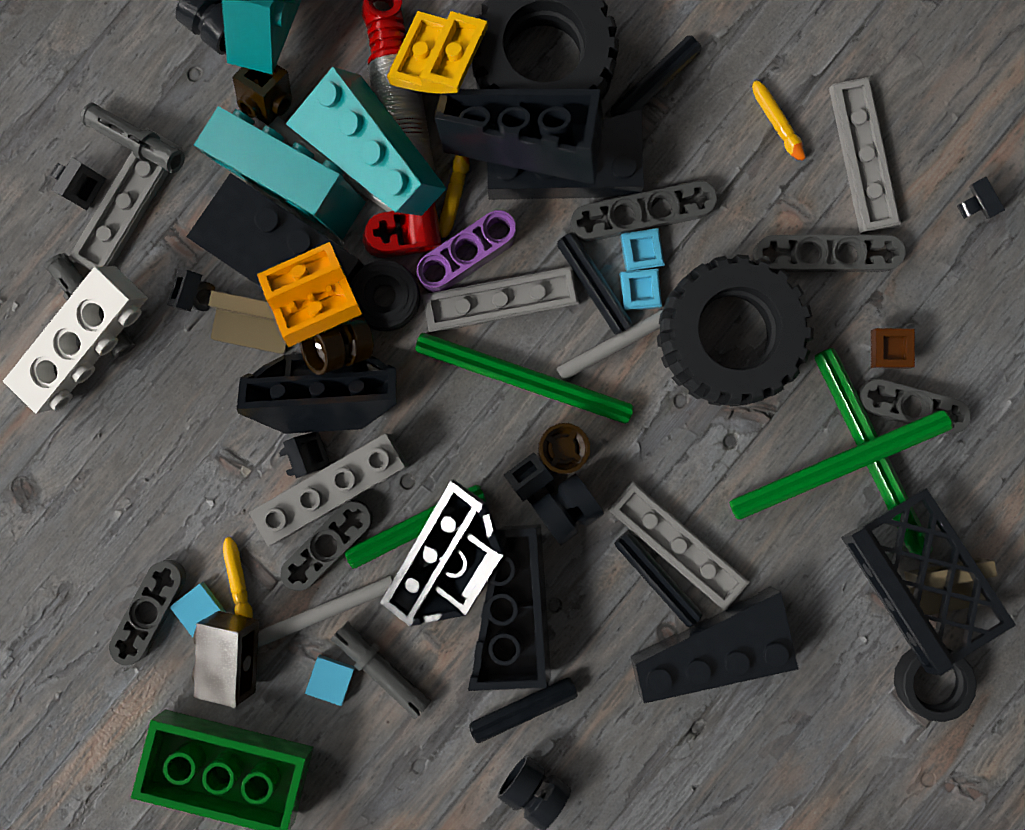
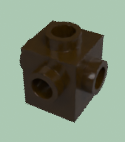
[232,64,292,125]

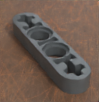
[570,181,717,242]
[753,235,906,272]

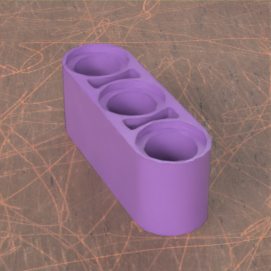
[417,210,516,293]

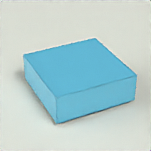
[620,228,665,271]
[619,269,662,311]
[170,582,226,638]
[305,655,355,706]

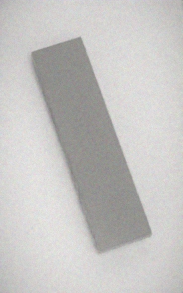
[829,77,901,234]
[69,127,183,270]
[422,267,579,333]
[607,481,750,611]

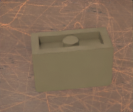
[208,290,287,354]
[904,558,997,615]

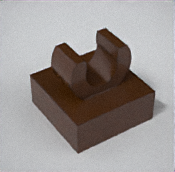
[871,328,915,369]

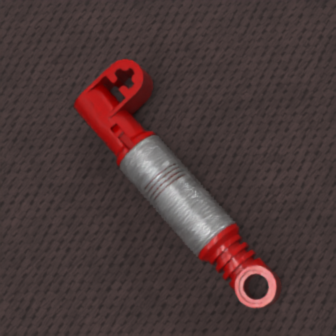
[362,0,442,258]

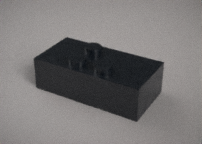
[186,173,364,288]

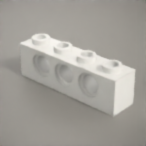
[3,266,148,414]

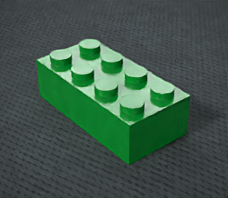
[131,709,314,830]

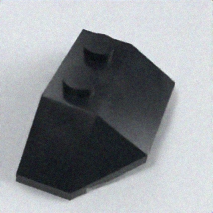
[236,354,397,434]
[380,479,505,626]

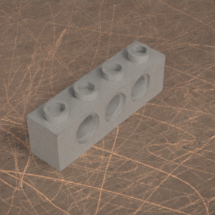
[248,433,409,547]

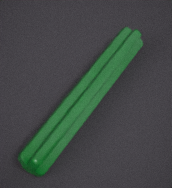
[345,485,486,569]

